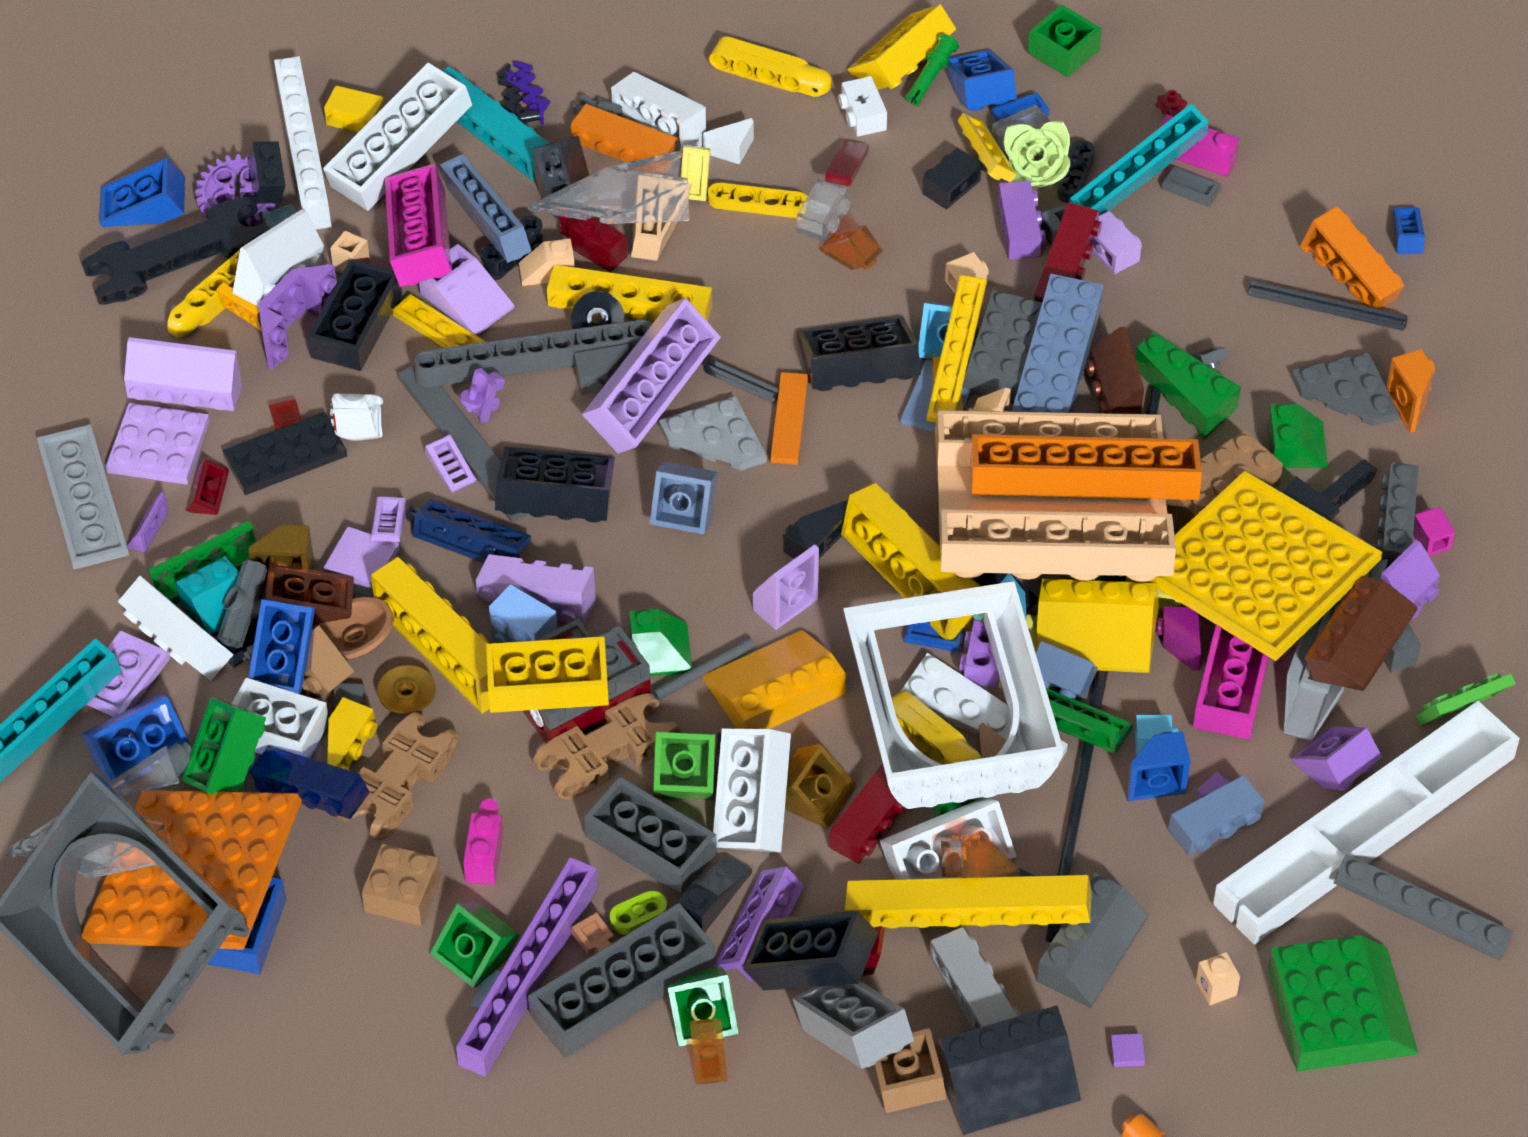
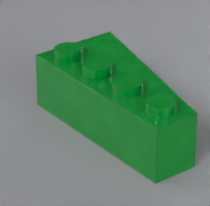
[1135,332,1241,440]

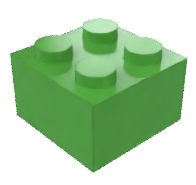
[652,732,715,800]

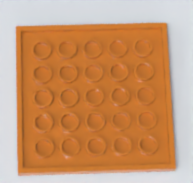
[81,790,302,950]

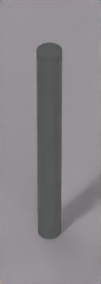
[653,637,755,700]

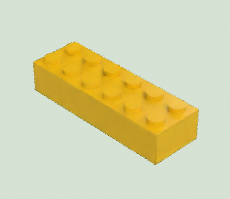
[841,483,980,640]
[371,557,490,714]

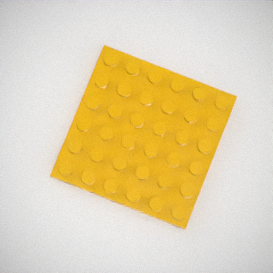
[1147,471,1382,661]

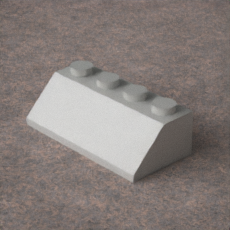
[233,209,324,307]
[713,728,791,852]
[880,797,1016,880]

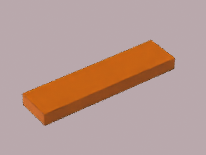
[771,372,808,465]

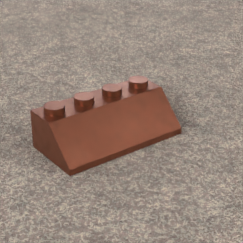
[1305,577,1418,691]

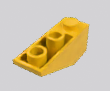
[327,697,377,792]

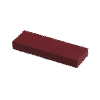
[825,140,869,186]

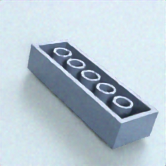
[1011,274,1104,413]

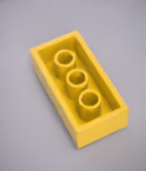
[486,637,609,713]

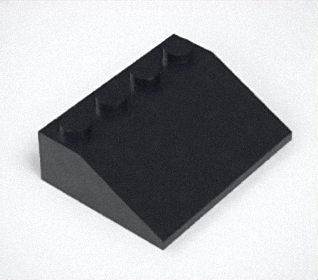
[797,316,921,391]
[495,446,615,523]
[935,1005,1081,1135]

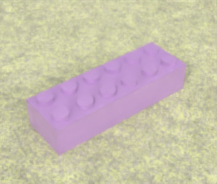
[582,298,721,454]

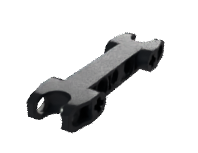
[81,197,270,305]

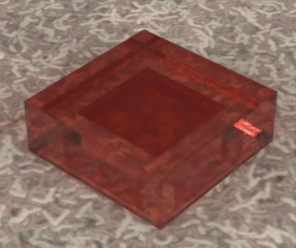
[269,399,302,430]

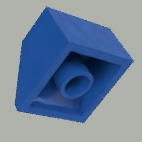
[1127,731,1191,801]

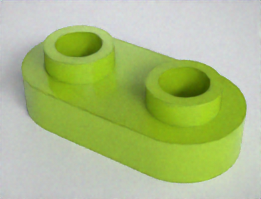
[610,891,667,935]

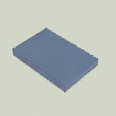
[901,359,972,433]

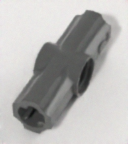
[217,560,268,648]

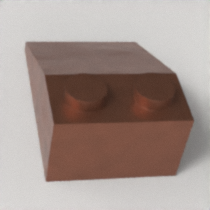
[262,562,354,625]

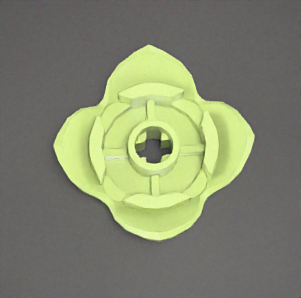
[1004,121,1070,188]

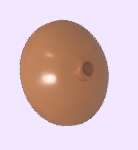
[312,597,394,661]

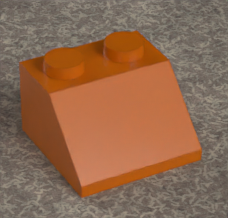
[1386,349,1435,433]

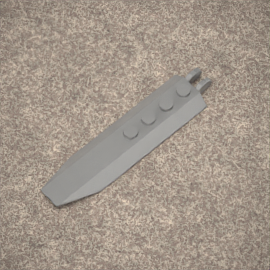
[1284,544,1388,741]

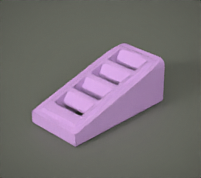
[425,434,476,494]
[371,497,406,542]

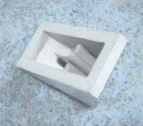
[703,118,754,164]

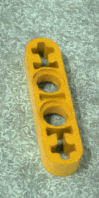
[708,183,809,218]

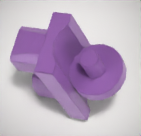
[460,368,505,424]

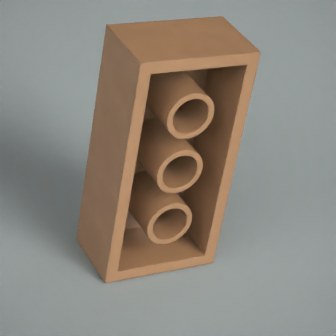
[1166,430,1283,527]

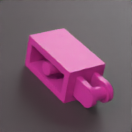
[463,798,503,885]

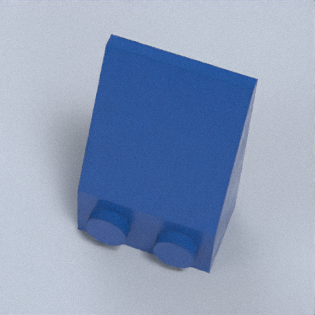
[945,49,1017,111]
[100,157,185,227]

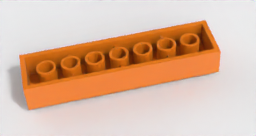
[970,434,1202,501]

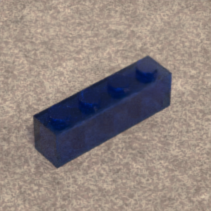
[249,745,370,819]

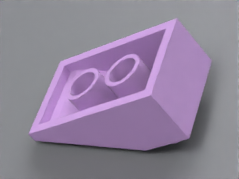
[753,545,819,630]

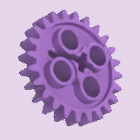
[195,153,281,227]

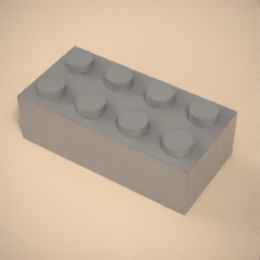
[793,981,914,1069]

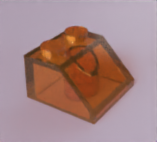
[941,834,1020,878]

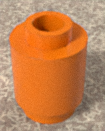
[1121,1113,1165,1137]

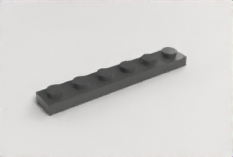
[1333,854,1513,961]

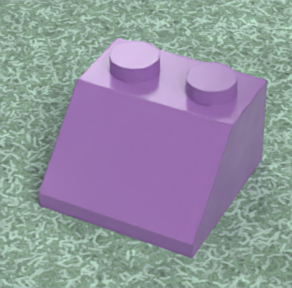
[1380,540,1440,619]
[1291,726,1382,791]

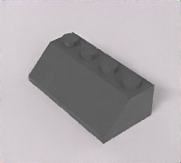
[1037,873,1148,1008]

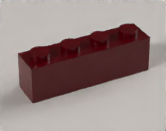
[1034,202,1102,303]
[829,763,906,864]

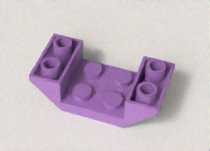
[258,264,337,370]

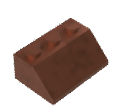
[1086,326,1144,414]

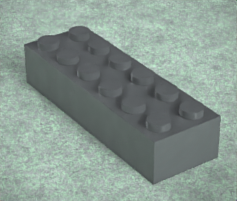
[528,903,715,1058]

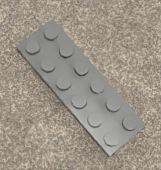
[37,424,129,570]

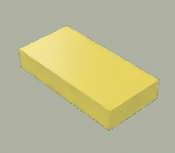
[681,145,711,201]

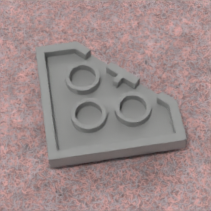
[659,396,767,470]

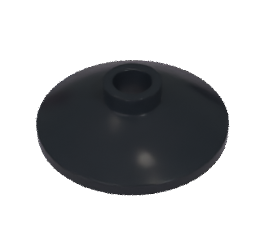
[570,291,625,329]

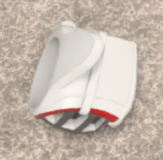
[330,394,383,441]

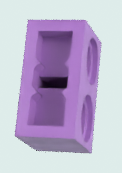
[959,620,1000,688]

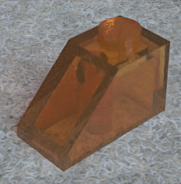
[819,225,883,270]

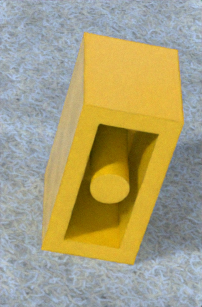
[324,86,385,133]

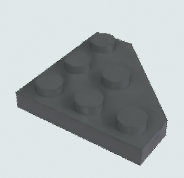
[1291,353,1399,426]

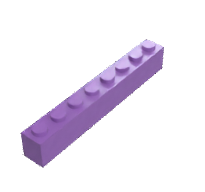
[456,857,598,1077]

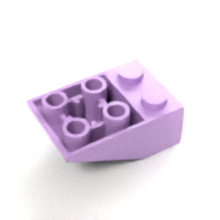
[419,244,515,336]

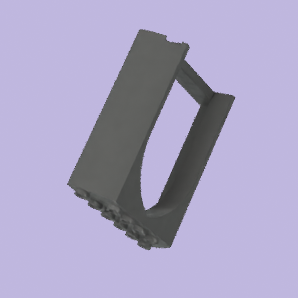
[0,772,250,1055]

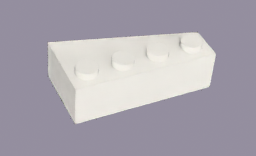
[611,72,706,158]
[118,576,233,681]

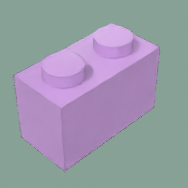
[1092,211,1142,275]

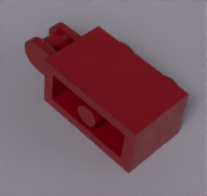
[559,211,627,273]

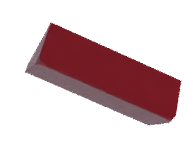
[185,459,229,515]

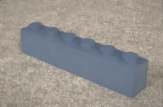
[440,154,532,263]

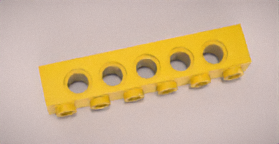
[547,265,712,322]

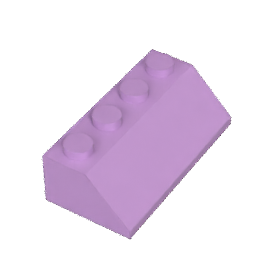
[124,337,242,411]

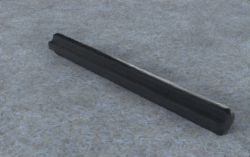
[1249,280,1408,331]

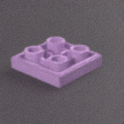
[323,527,399,590]

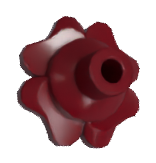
[1155,90,1187,116]

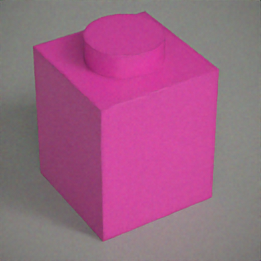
[1413,507,1455,556]

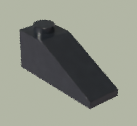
[782,500,848,559]
[677,855,752,932]

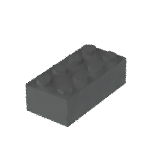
[963,290,1042,404]
[584,777,717,895]

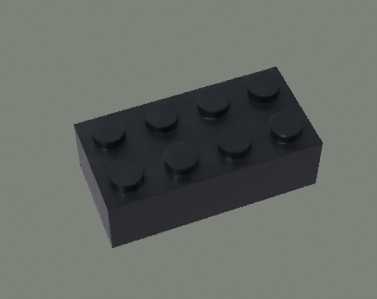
[308,259,402,371]
[743,911,878,991]

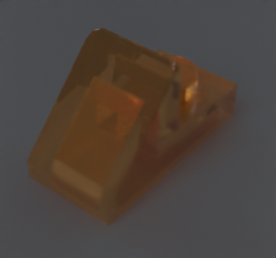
[690,1018,727,1085]

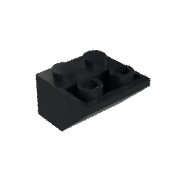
[528,135,592,200]

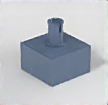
[650,462,718,534]

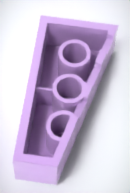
[476,554,596,626]

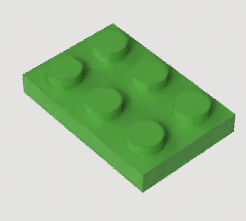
[1415,673,1516,726]

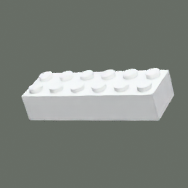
[323,63,472,211]

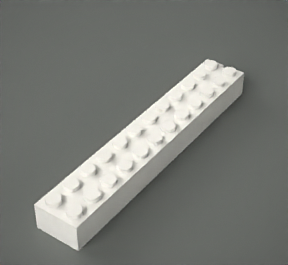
[1213,701,1520,945]

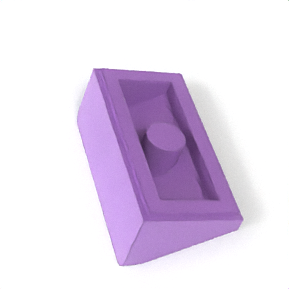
[127,493,169,553]

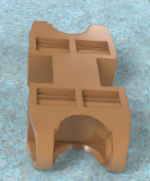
[533,693,681,800]
[336,712,459,840]

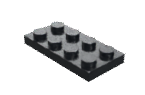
[223,411,347,495]

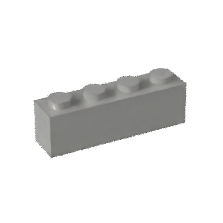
[930,927,1021,1029]

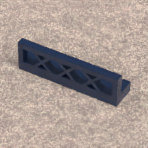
[413,499,531,563]

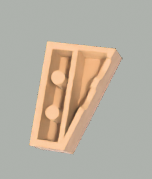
[631,177,692,261]

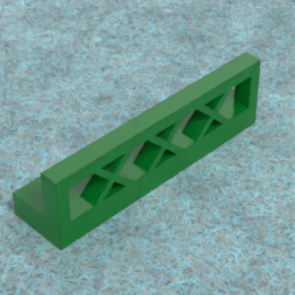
[148,521,256,604]
[1046,688,1133,754]

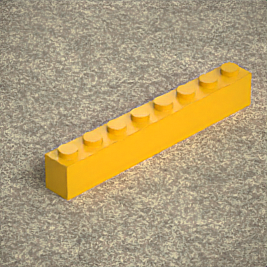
[845,875,1092,929]

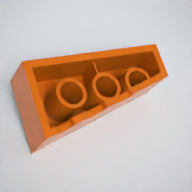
[1299,206,1405,309]

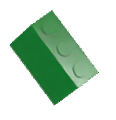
[182,697,266,795]

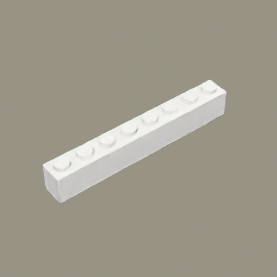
[274,56,331,229]

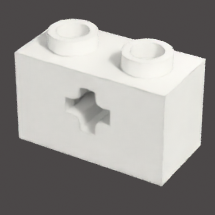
[838,76,887,137]

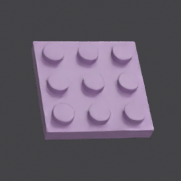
[106,403,210,485]

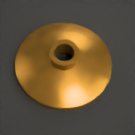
[377,665,436,714]

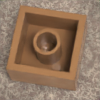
[362,844,441,926]
[874,1028,947,1113]

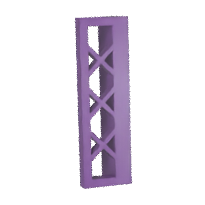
[715,867,805,981]

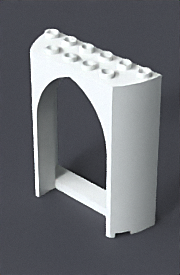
[843,581,1064,809]

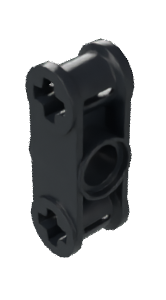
[481,215,544,281]

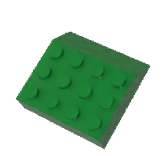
[1268,935,1418,1072]

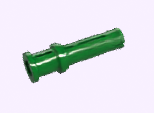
[905,34,959,106]

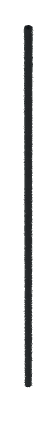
[1045,388,1161,943]

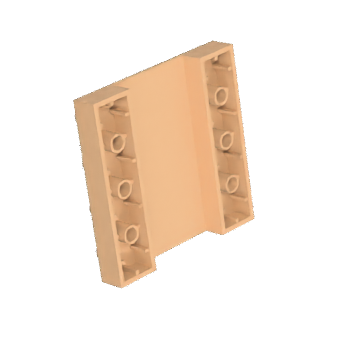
[937,411,1176,582]

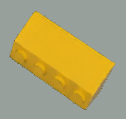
[847,4,956,90]

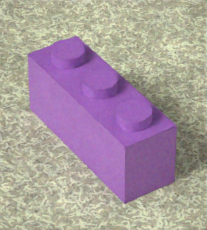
[998,181,1046,259]

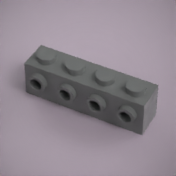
[1376,462,1419,570]

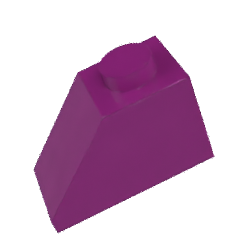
[1156,607,1201,670]

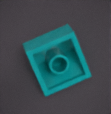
[176,556,239,637]

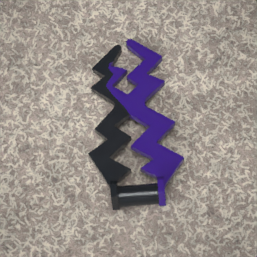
[497,61,550,125]

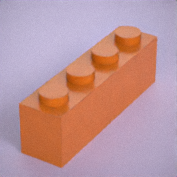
[571,104,678,176]

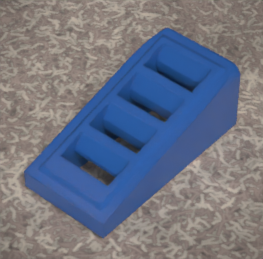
[1392,207,1425,254]

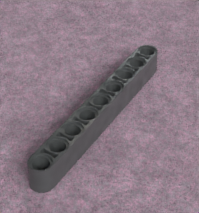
[415,320,652,387]

